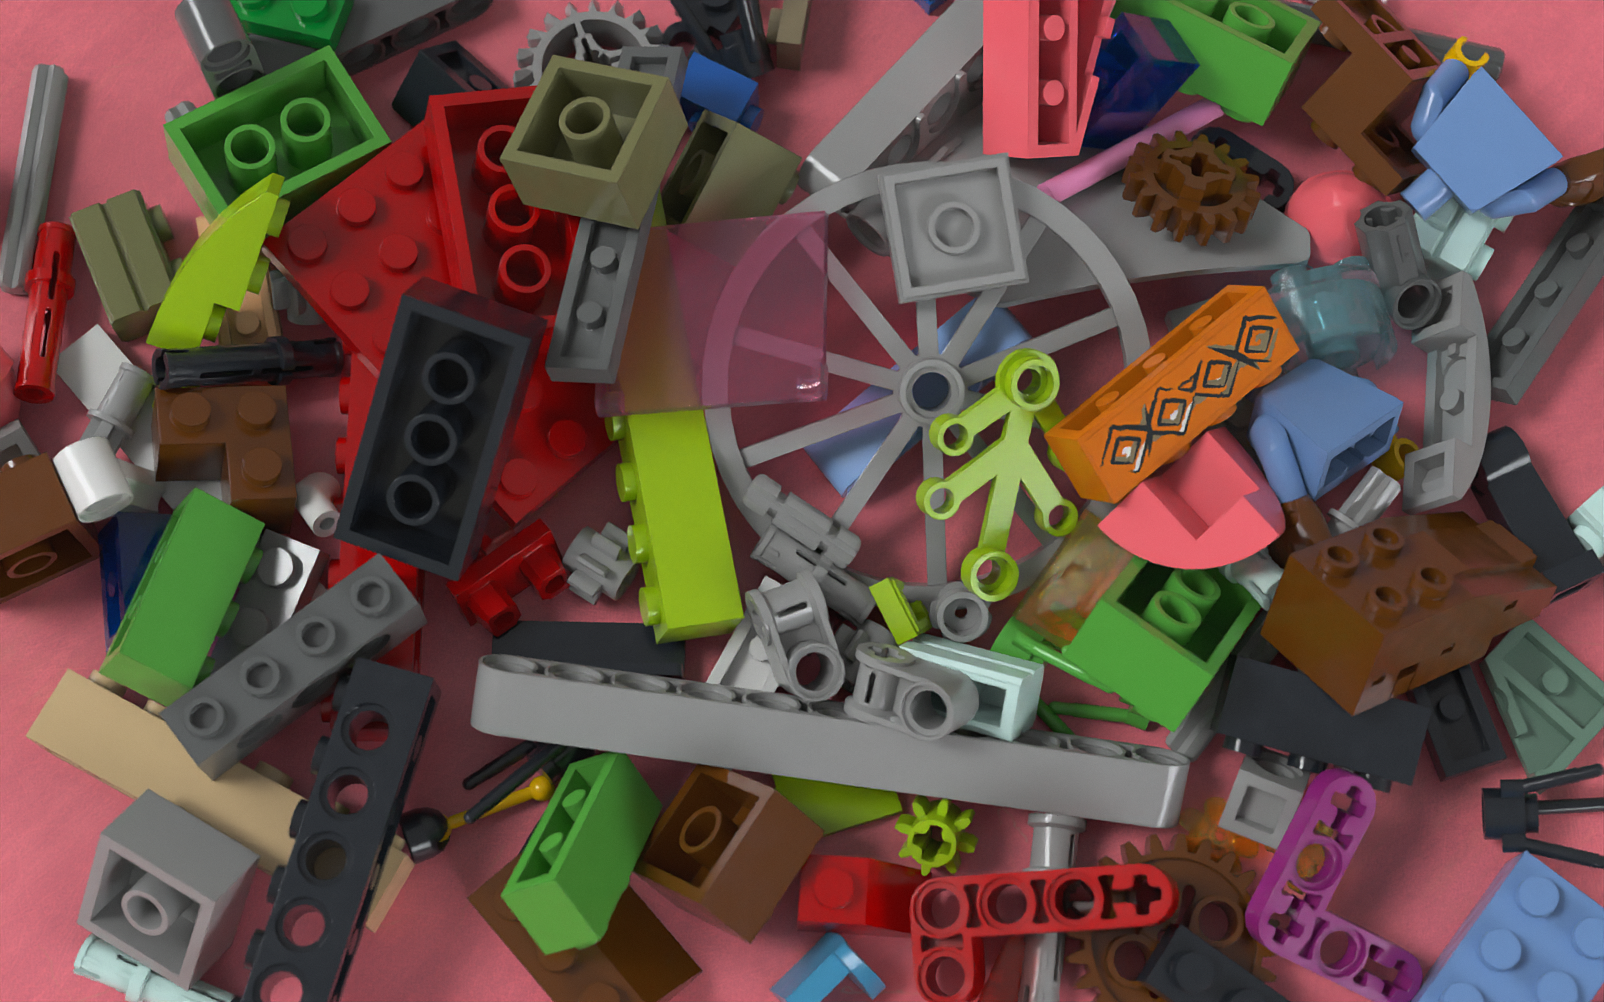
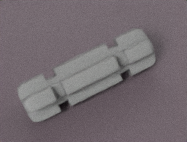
[742,474,861,568]

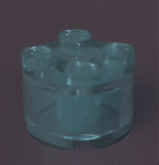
[1268,256,1398,377]

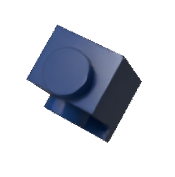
[679,52,764,132]

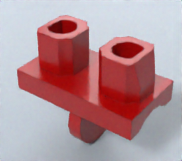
[445,518,570,637]

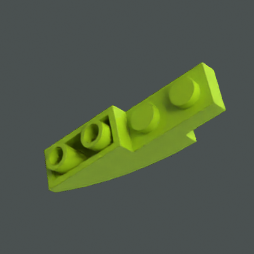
[146,173,291,407]

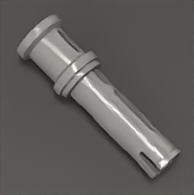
[1017,812,1087,1002]

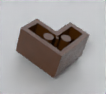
[151,385,297,535]

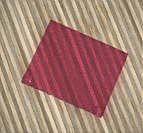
[595,210,828,418]

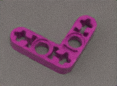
[1245,768,1422,1002]

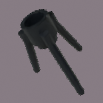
[670,0,775,79]
[462,740,596,854]
[1481,764,1604,869]

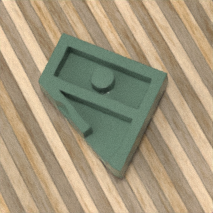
[1479,619,1604,795]

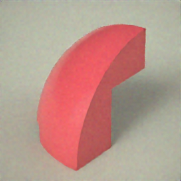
[1097,426,1286,569]

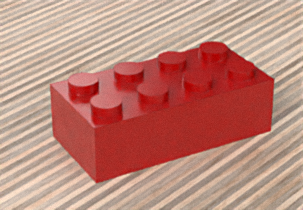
[423,85,581,354]

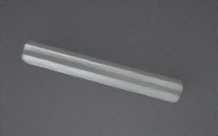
[0,64,68,295]

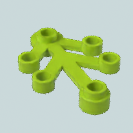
[916,348,1078,602]

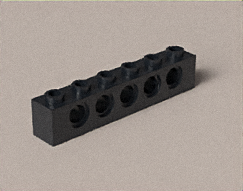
[230,657,442,1002]

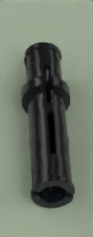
[151,336,344,390]

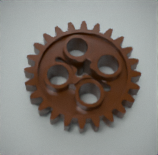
[1064,833,1280,1002]

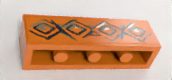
[1044,285,1300,504]

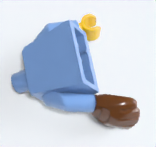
[1400,36,1604,221]
[1244,359,1419,570]

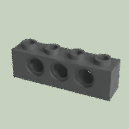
[159,553,428,781]

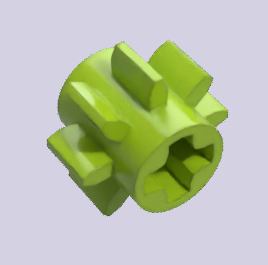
[895,795,979,876]

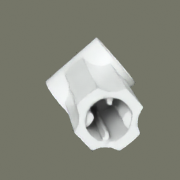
[53,437,165,523]

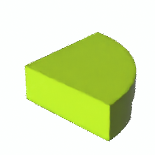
[869,577,933,645]

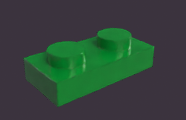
[230,0,355,52]

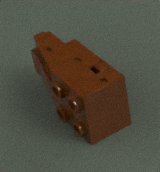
[1260,511,1557,716]

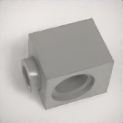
[1218,747,1311,849]

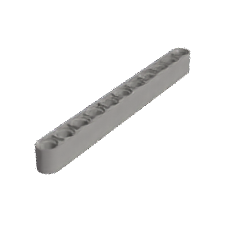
[470,654,1190,828]

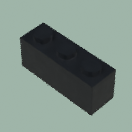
[1210,654,1432,793]

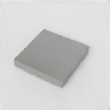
[877,152,1029,304]

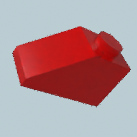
[797,854,932,938]

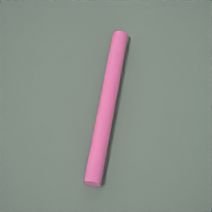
[1037,98,1224,202]

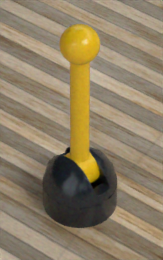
[399,775,555,864]

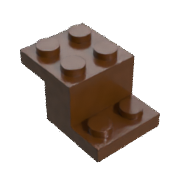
[1301,0,1442,196]

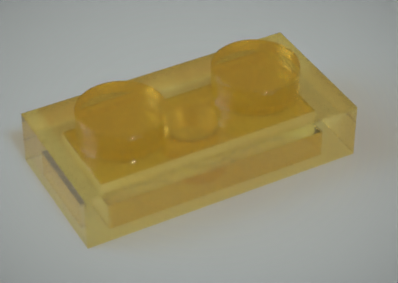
[1012,508,1135,649]

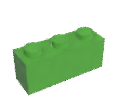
[98,487,265,707]
[501,751,663,955]

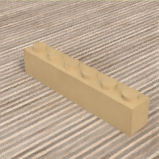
[26,668,415,933]

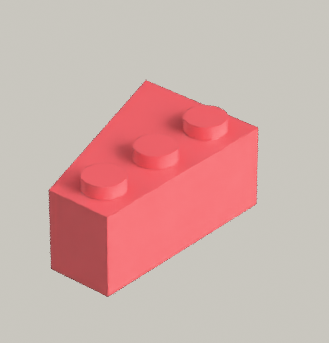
[983,0,1115,159]

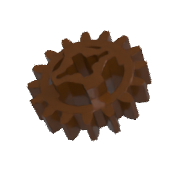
[1121,131,1261,246]

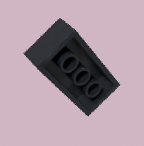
[333,276,548,582]

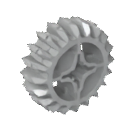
[513,0,670,87]

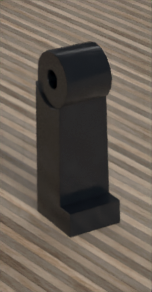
[1470,425,1604,605]

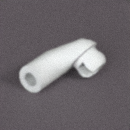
[295,472,341,537]

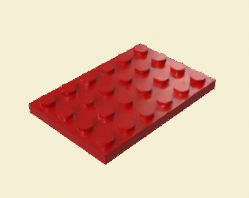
[262,119,702,530]

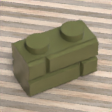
[69,189,183,342]

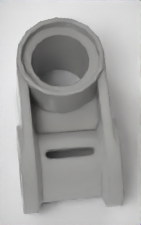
[745,569,845,702]
[843,642,979,741]

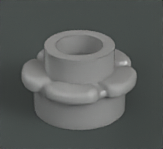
[929,581,992,643]

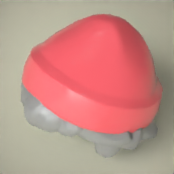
[1284,170,1392,278]

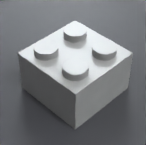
[77,788,260,991]

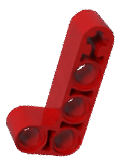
[910,864,1180,1002]

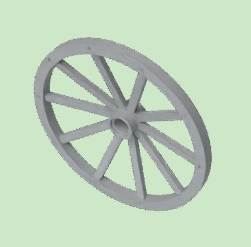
[703,161,1151,612]

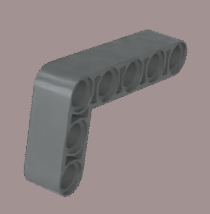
[175,0,493,99]

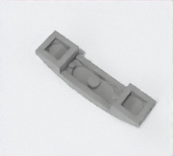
[1402,271,1491,515]

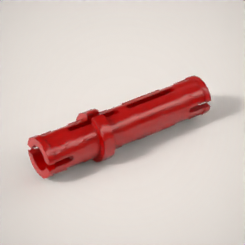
[13,221,77,404]

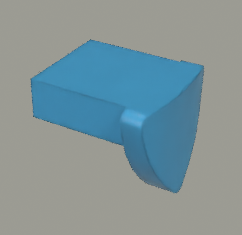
[769,932,886,1002]

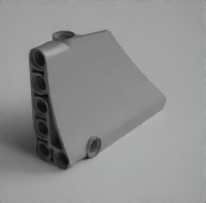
[798,0,1310,308]

